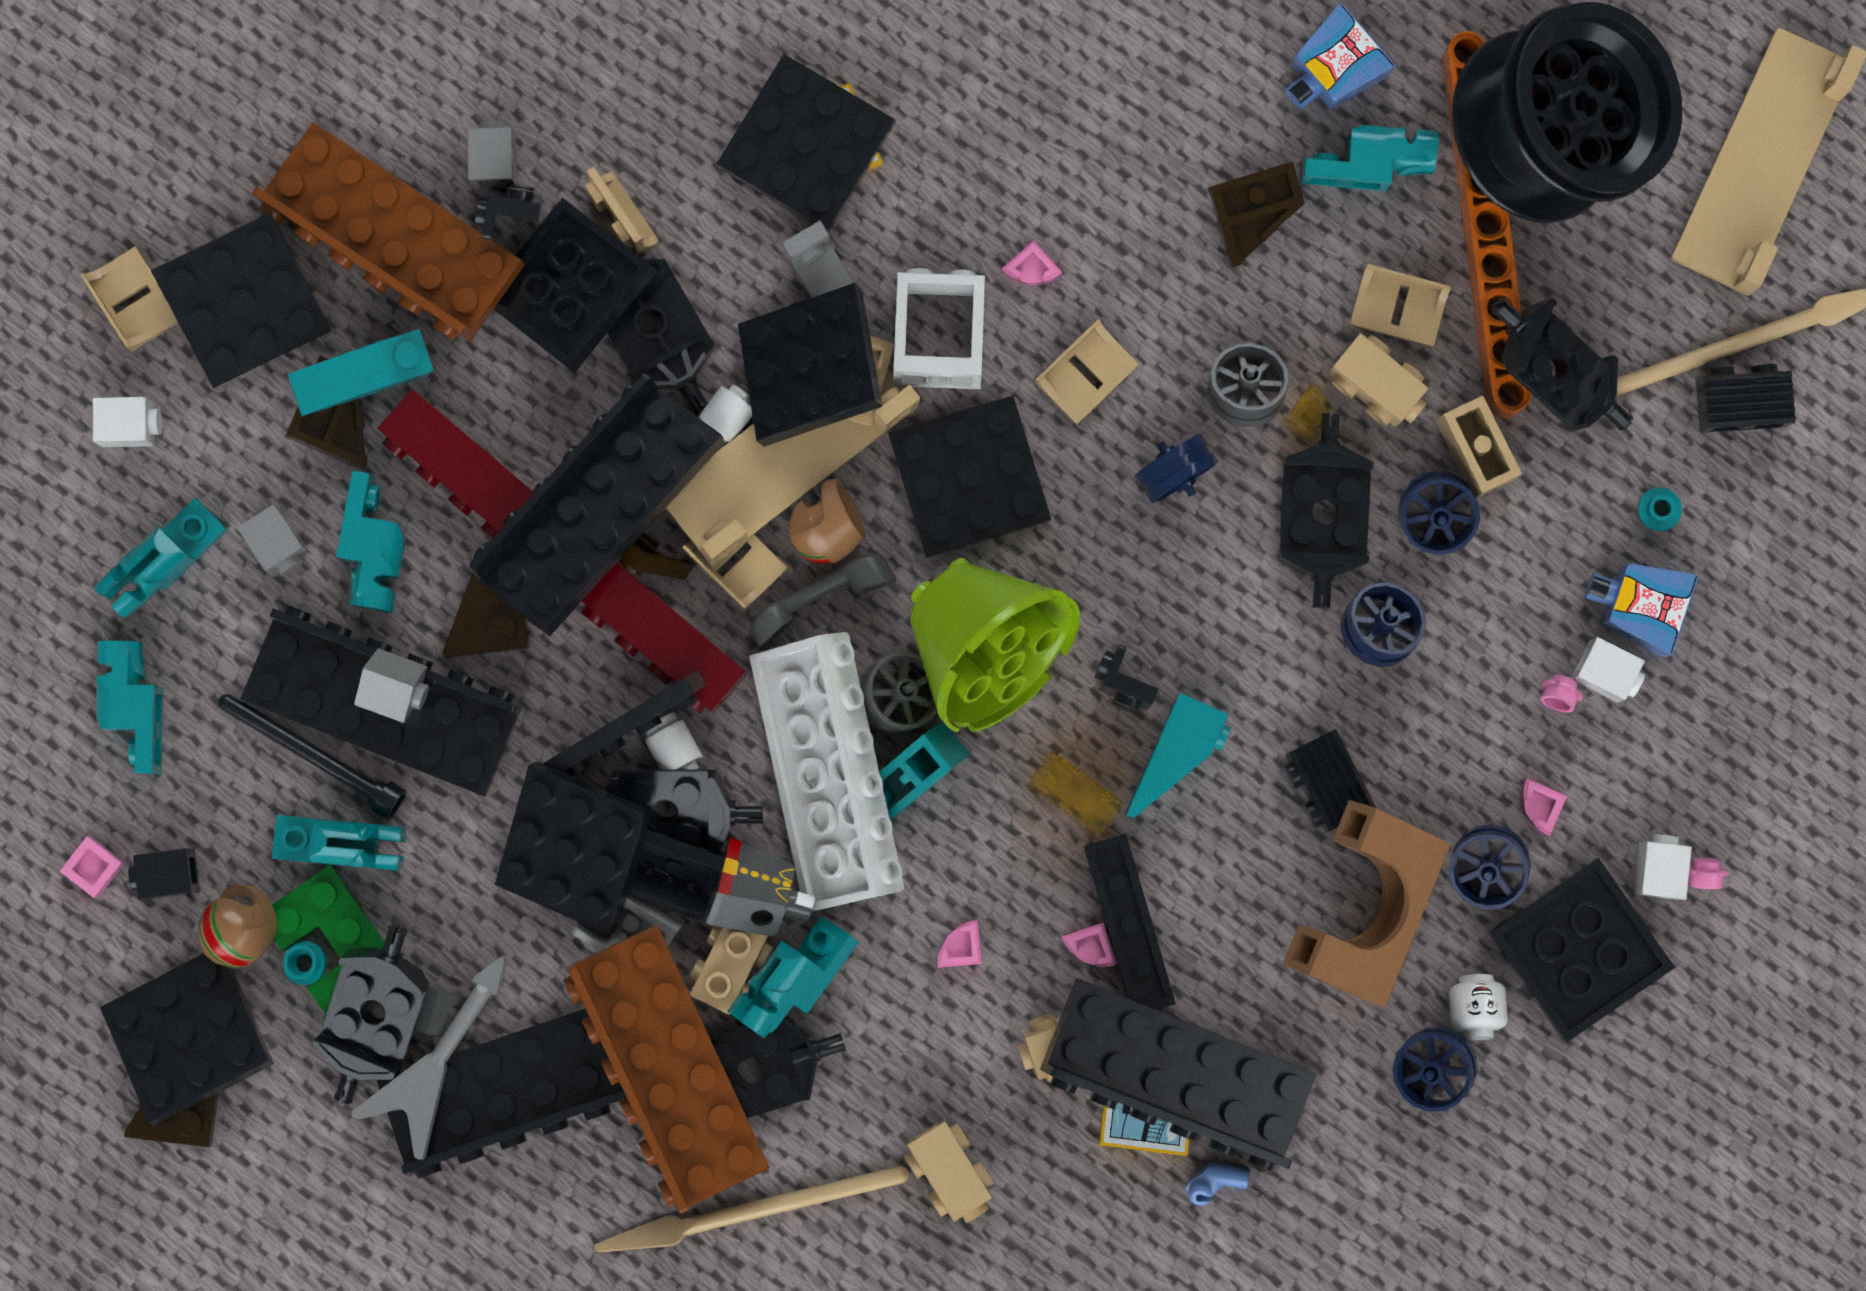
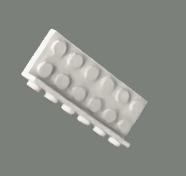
[749,632,904,912]

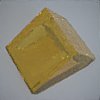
[1283,384,1333,442]

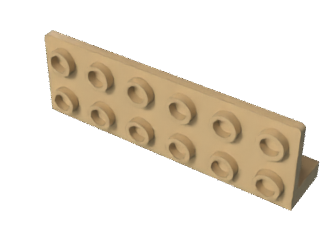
[1671,28,1866,296]
[665,369,921,566]

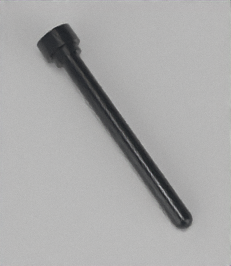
[218,694,407,820]

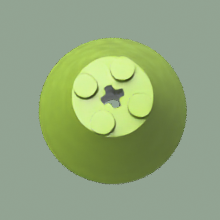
[910,558,1080,732]

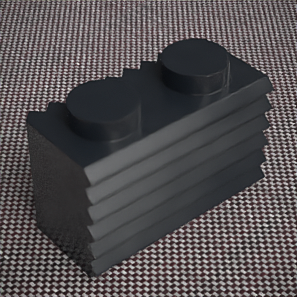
[1696,364,1796,433]
[1283,729,1377,832]

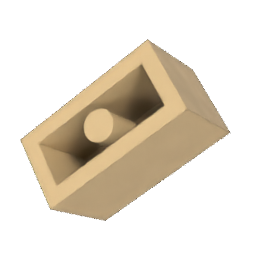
[1436,395,1522,499]

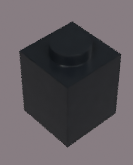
[128,848,200,900]

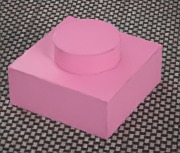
[60,836,125,898]

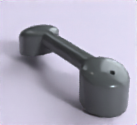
[750,554,897,648]

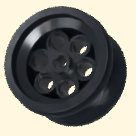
[1452,2,1683,223]

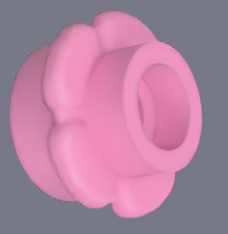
[1540,675,1583,713]
[1688,858,1728,889]

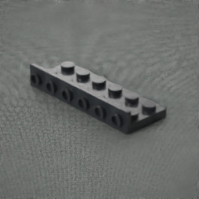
[469,373,725,637]
[240,605,522,797]
[1040,978,1317,1172]
[377,1008,627,1179]

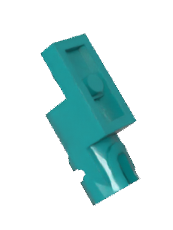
[1300,125,1439,192]
[336,470,406,613]
[93,498,228,618]
[96,641,163,775]
[272,815,406,871]
[727,916,859,1039]

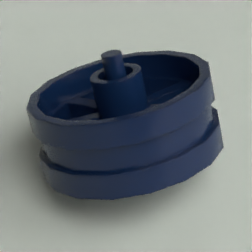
[1134,434,1218,504]
[1398,471,1480,555]
[1340,582,1426,667]
[1449,824,1531,910]
[1393,1027,1478,1112]

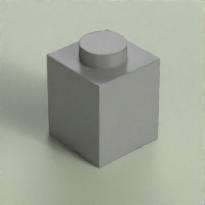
[468,121,517,188]
[237,504,310,576]
[354,648,429,723]

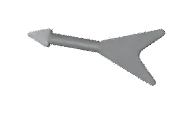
[351,957,507,1160]

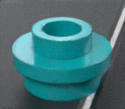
[1637,487,1682,531]
[283,941,327,986]

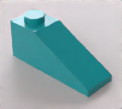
[287,329,434,417]
[1125,693,1231,819]
[879,721,971,821]

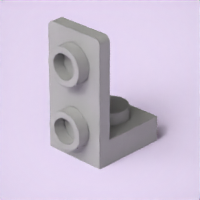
[782,221,853,298]

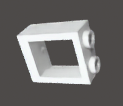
[893,268,985,389]

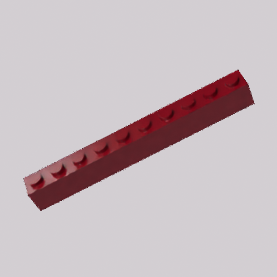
[377,389,748,714]

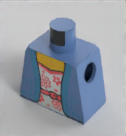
[1285,3,1395,110]
[1585,564,1699,658]

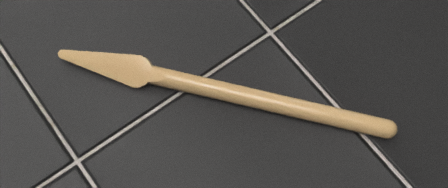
[1616,288,1866,396]
[594,1166,909,1253]

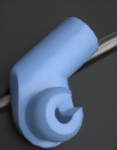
[1186,1162,1250,1206]

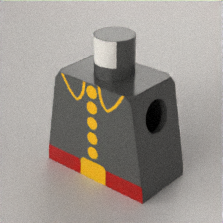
[706,837,815,936]

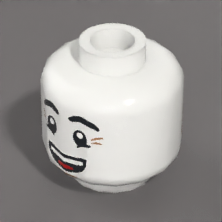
[1449,974,1508,1041]

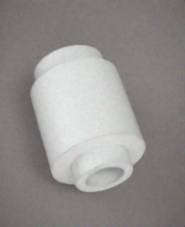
[698,384,752,449]
[645,712,703,770]

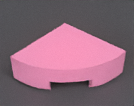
[1001,240,1063,285]
[1521,778,1567,837]
[938,920,982,968]
[1061,923,1117,967]

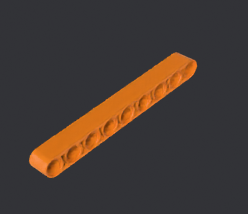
[1442,31,1531,418]

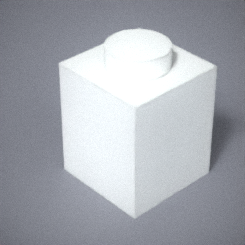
[93,397,162,447]
[1571,637,1645,702]
[1634,834,1692,900]

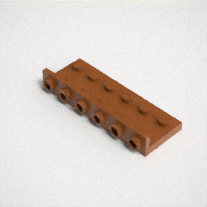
[252,122,525,342]
[563,924,770,1214]

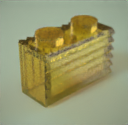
[1028,750,1124,837]

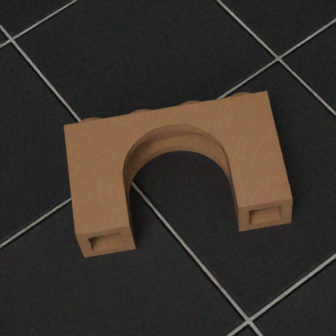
[1282,800,1451,1008]

